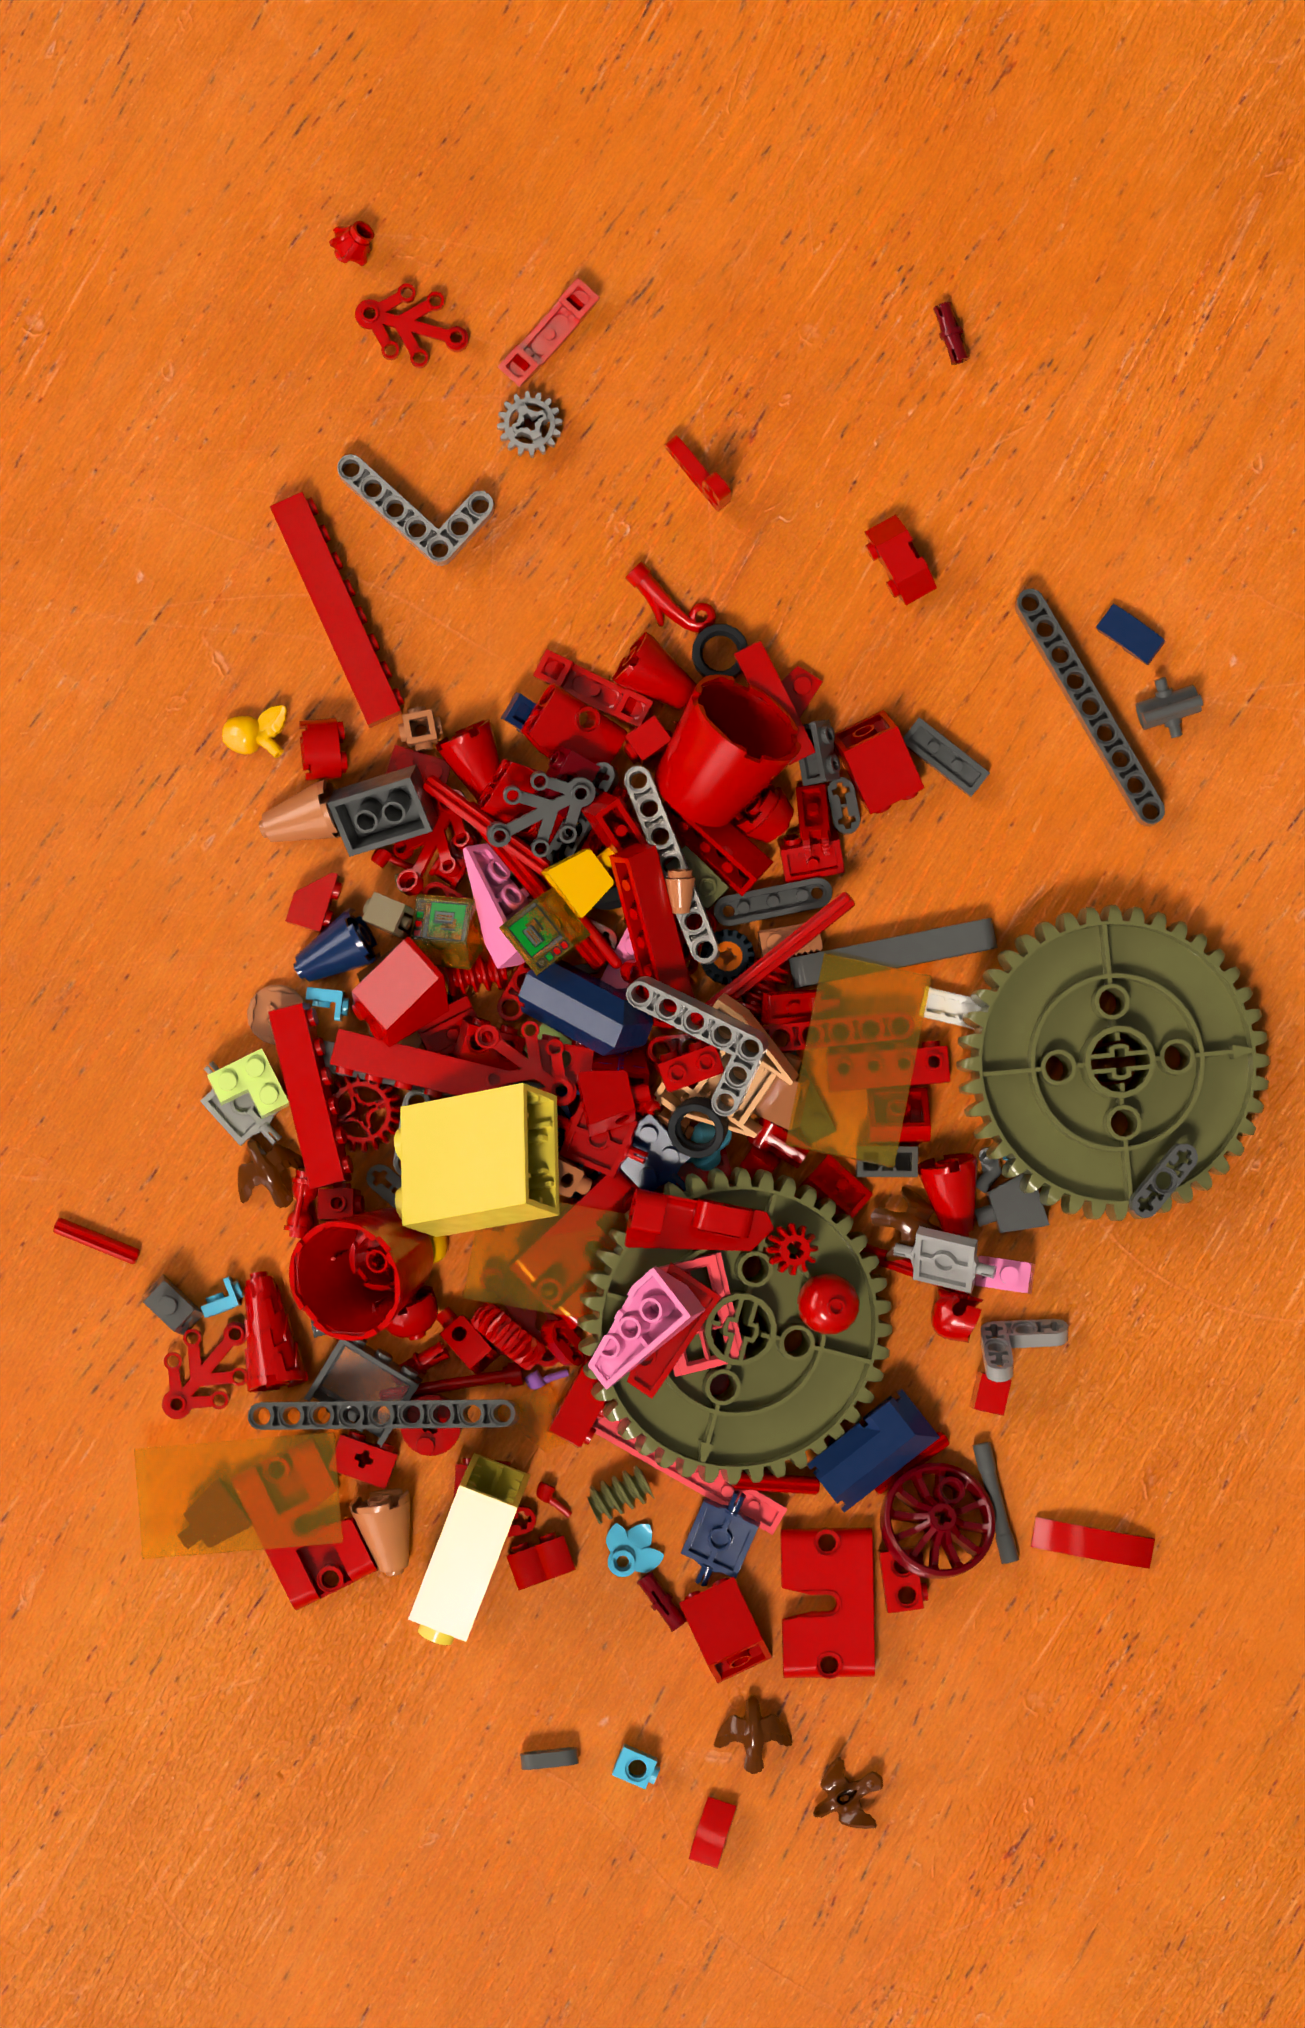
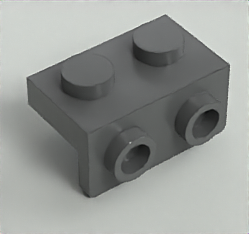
[799,720,840,786]

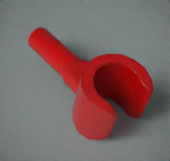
[371,849,414,870]
[536,1482,572,1518]

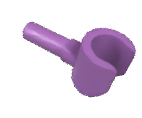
[524,1369,569,1390]

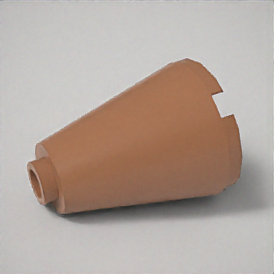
[259,778,341,842]
[350,1488,410,1576]

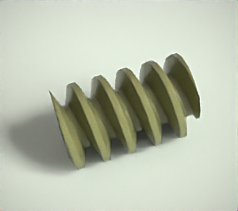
[587,1465,655,1524]

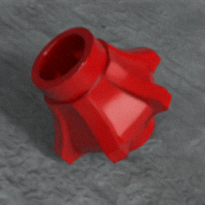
[329,221,374,266]

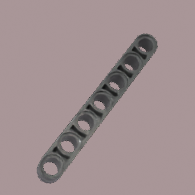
[788,918,998,989]

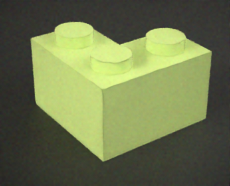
[207,1048,289,1119]

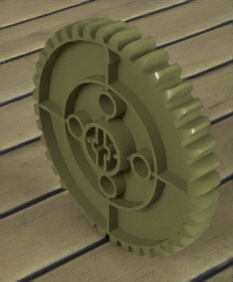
[956,905,1270,1221]
[577,1167,893,1485]

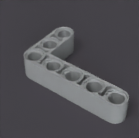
[337,454,495,566]
[626,976,769,1116]

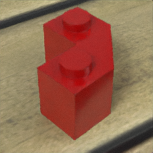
[865,514,937,605]

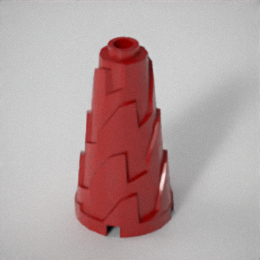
[244,1271,308,1392]

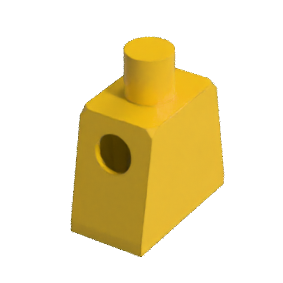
[541,848,615,918]

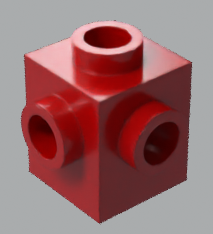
[317,1183,365,1221]

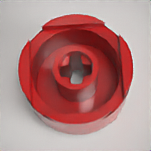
[299,718,348,781]
[401,1394,462,1456]

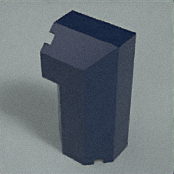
[518,956,654,1056]
[807,1389,940,1513]

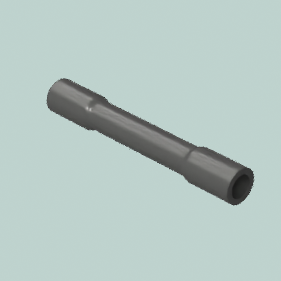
[973,1442,1019,1564]

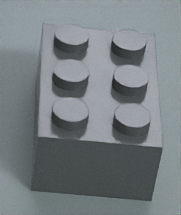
[327,764,439,857]

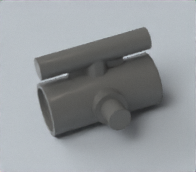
[1135,677,1203,738]

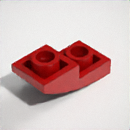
[689,1797,737,1869]

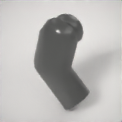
[976,1147,1002,1194]

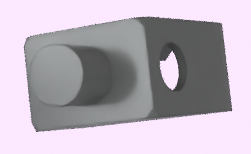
[975,1173,1050,1233]
[142,1274,203,1335]

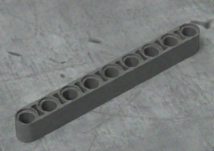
[1015,589,1165,827]
[248,1399,521,1430]

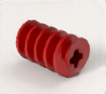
[444,953,508,996]
[737,958,789,1026]

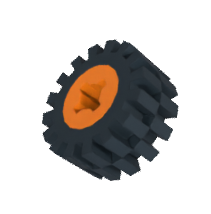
[700,929,755,985]

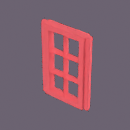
[650,1252,746,1377]

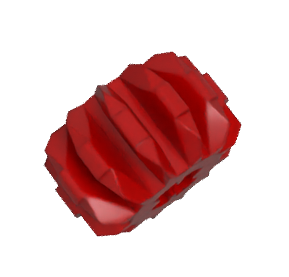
[766,1223,819,1275]

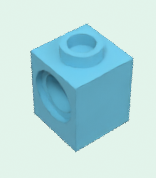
[612,1744,660,1789]

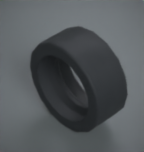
[692,624,748,679]
[668,1097,729,1158]

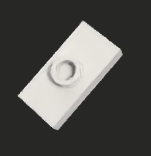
[918,987,981,1030]

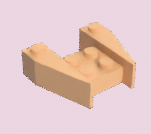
[654,993,799,1138]

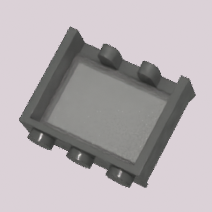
[304,1339,423,1446]

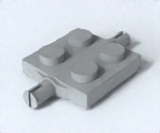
[200,1061,282,1146]
[893,1226,997,1293]

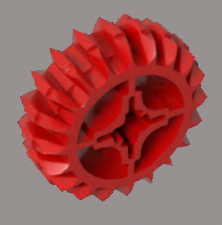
[331,1073,401,1153]
[471,1301,546,1370]

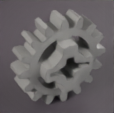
[497,391,562,458]

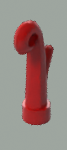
[625,561,716,633]

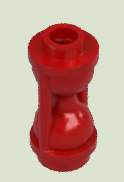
[284,1170,318,1239]

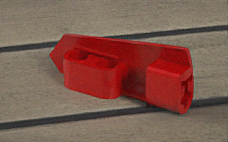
[624,1189,775,1251]

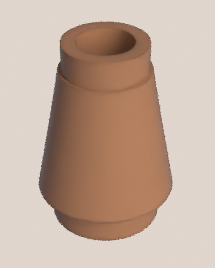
[665,869,695,914]

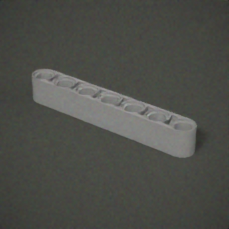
[624,766,720,964]

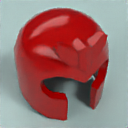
[931,1289,983,1343]

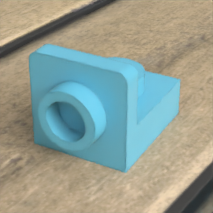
[306,987,350,1022]
[201,1277,244,1318]

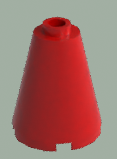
[612,632,697,709]
[435,719,500,801]
[918,1153,978,1237]

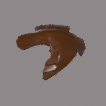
[238,1139,305,1208]
[871,1187,943,1262]
[714,1695,793,1774]
[813,1757,884,1829]

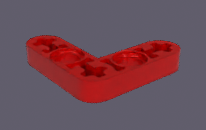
[664,435,732,512]

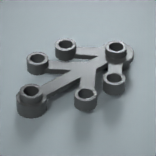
[486,771,596,858]

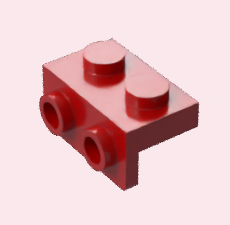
[654,1040,724,1092]

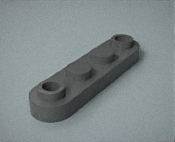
[714,878,832,926]

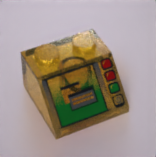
[499,887,591,976]
[410,894,483,970]

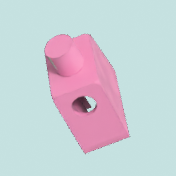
[974,1256,1035,1294]

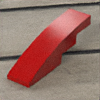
[733,640,815,765]

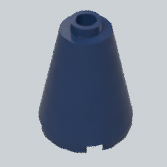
[293,908,381,982]

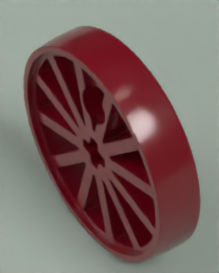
[880,1463,995,1579]

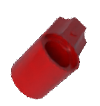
[747,1117,812,1168]

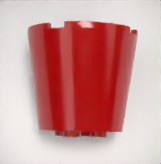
[654,674,801,827]
[289,1208,434,1341]

